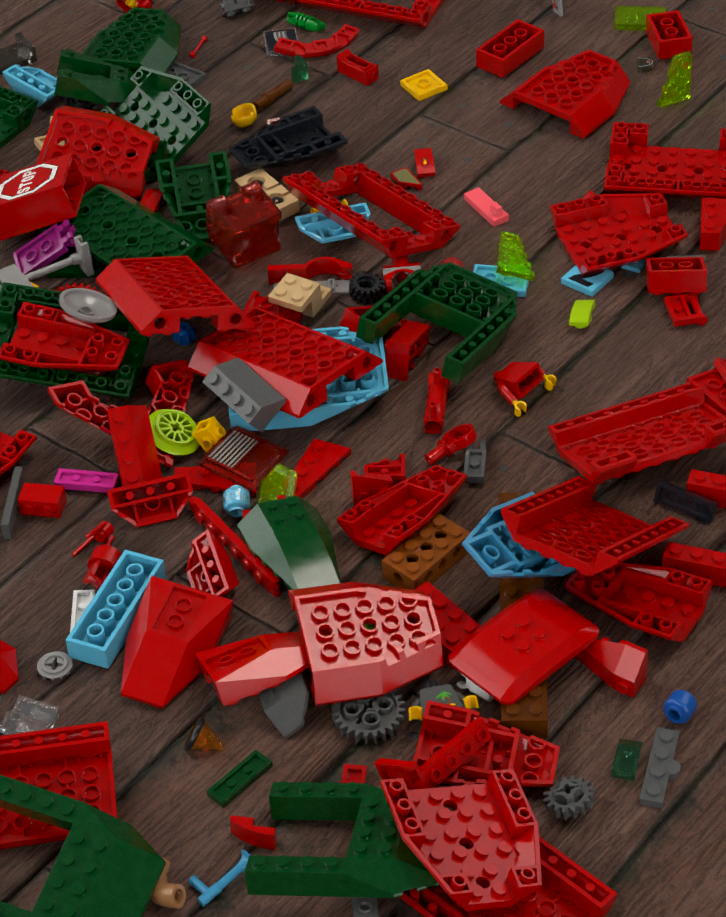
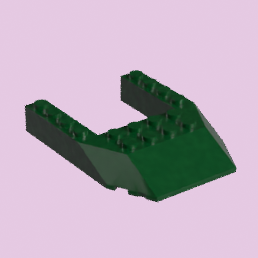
[356,262,517,384]
[0,775,166,917]
[244,781,440,898]

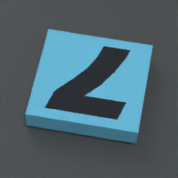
[561,265,614,297]

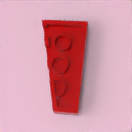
[280,438,351,499]
[174,463,257,497]

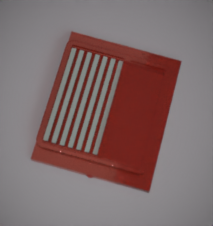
[199,426,289,492]

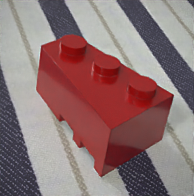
[700,198,726,251]
[384,320,430,381]

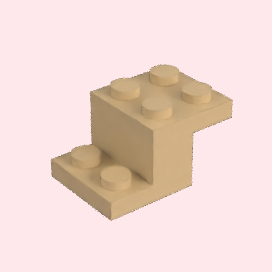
[268,273,332,318]

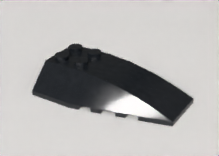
[229,106,348,169]

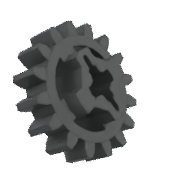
[544,775,596,820]

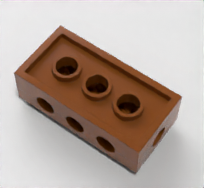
[382,514,471,590]

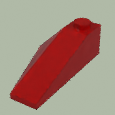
[575,637,648,698]

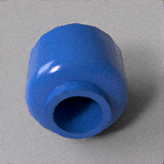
[663,690,697,724]

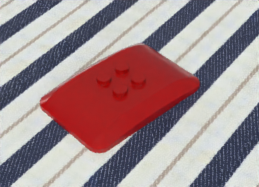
[448,589,599,705]

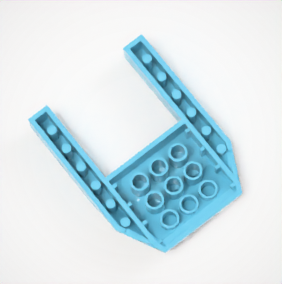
[229,326,389,433]

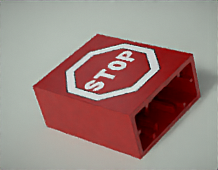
[0,153,87,241]

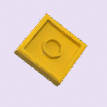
[400,69,448,101]

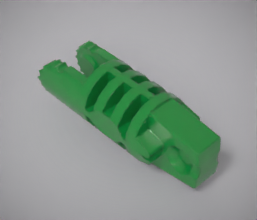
[287,12,326,32]

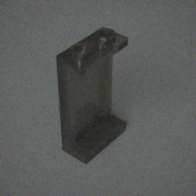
[0,32,37,75]

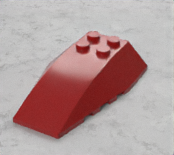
[413,700,560,787]

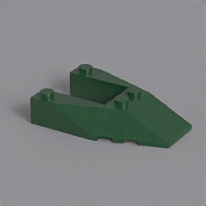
[54,49,139,107]

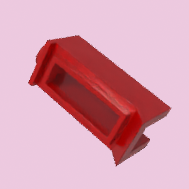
[336,48,379,86]

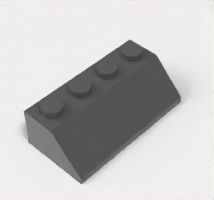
[202,358,287,432]

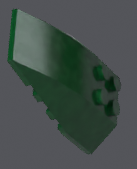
[155,151,231,241]
[237,496,341,590]

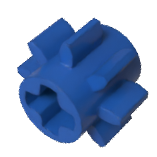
[172,322,196,346]

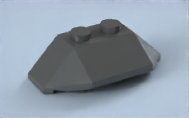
[259,671,310,739]

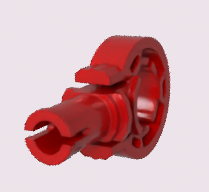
[424,424,477,466]

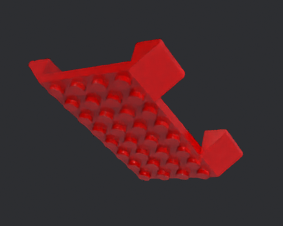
[548,381,726,484]
[0,721,118,849]

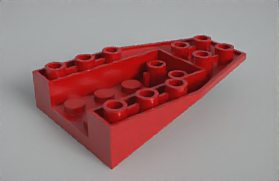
[121,575,233,709]
[195,630,331,706]

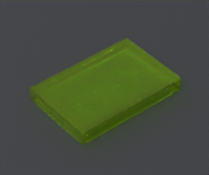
[615,6,666,30]

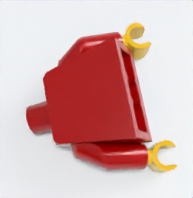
[493,362,557,417]

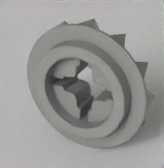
[37,651,73,681]

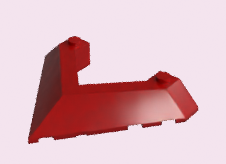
[47,359,194,468]

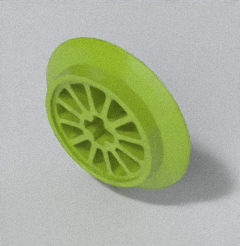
[149,409,200,455]

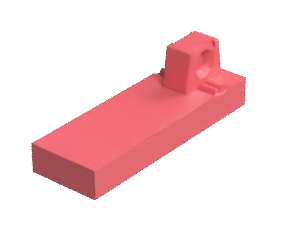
[464,187,509,227]

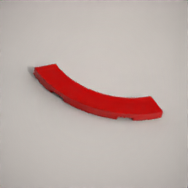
[274,23,360,58]

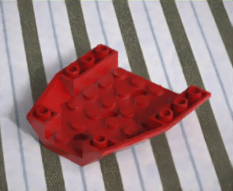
[500,50,630,139]
[36,106,160,198]
[550,193,688,275]
[288,582,443,706]
[380,769,542,911]

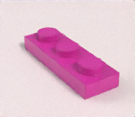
[54,468,119,493]

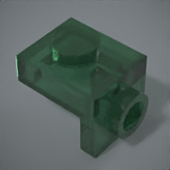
[291,55,309,83]

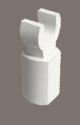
[456,674,494,702]

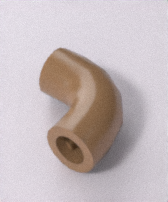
[150,858,186,909]

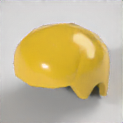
[231,103,257,127]

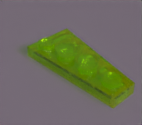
[496,231,535,281]

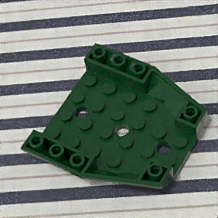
[81,7,181,73]
[100,66,211,182]

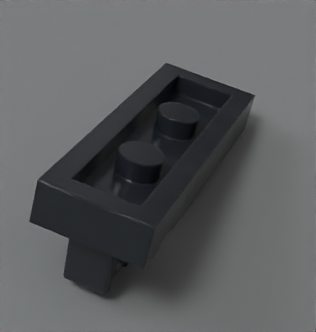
[653,480,718,524]

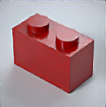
[18,483,67,518]

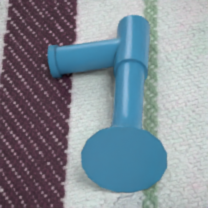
[188,850,251,907]

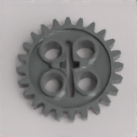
[332,689,406,744]

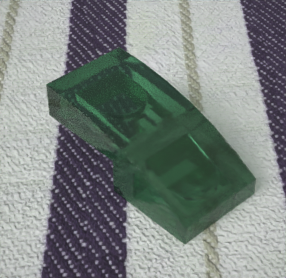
[611,738,643,781]

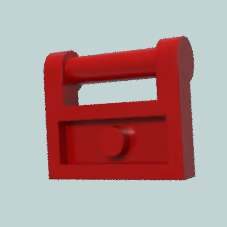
[664,293,708,327]

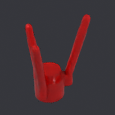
[72,521,115,557]

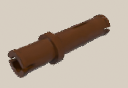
[252,79,293,112]

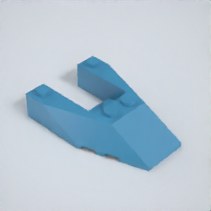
[462,491,576,579]

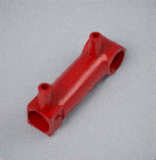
[424,368,450,434]

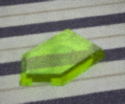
[257,463,297,504]

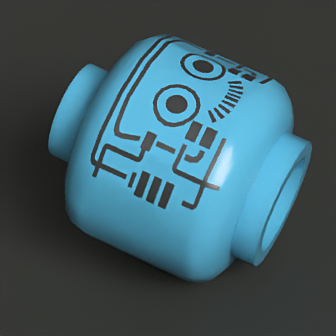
[223,485,250,517]

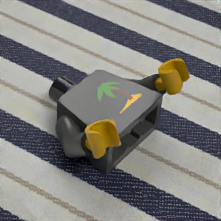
[408,679,479,724]

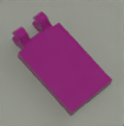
[13,219,76,275]

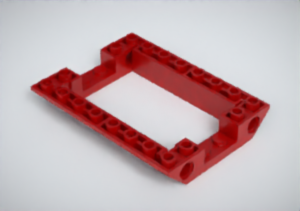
[297,0,444,28]
[282,163,461,258]

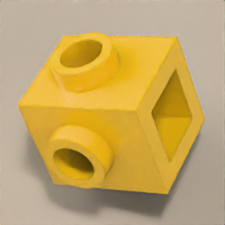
[192,416,228,452]

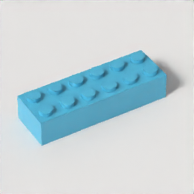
[66,550,166,669]

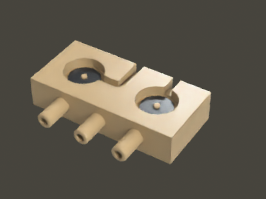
[231,169,300,224]

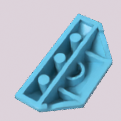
[2,64,57,107]
[295,202,371,244]

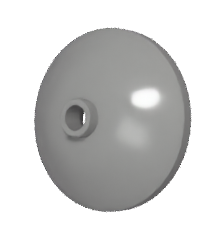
[59,288,117,324]

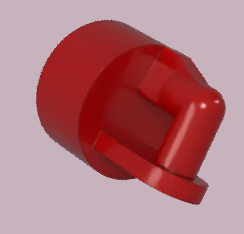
[82,545,122,589]

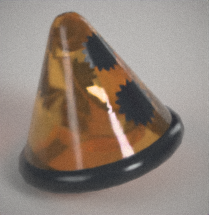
[184,717,224,752]

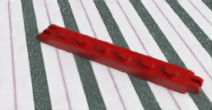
[189,496,281,597]

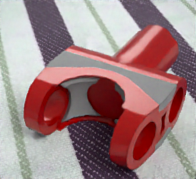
[382,255,421,294]

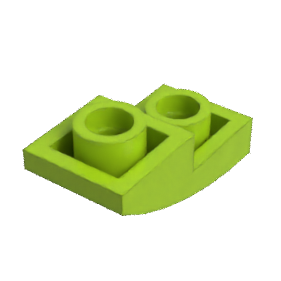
[569,300,595,329]

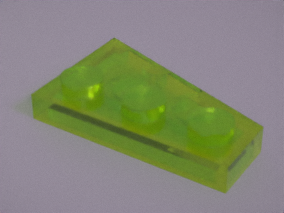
[657,51,693,107]

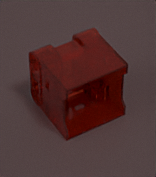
[206,181,282,269]

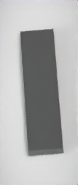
[0,466,25,540]

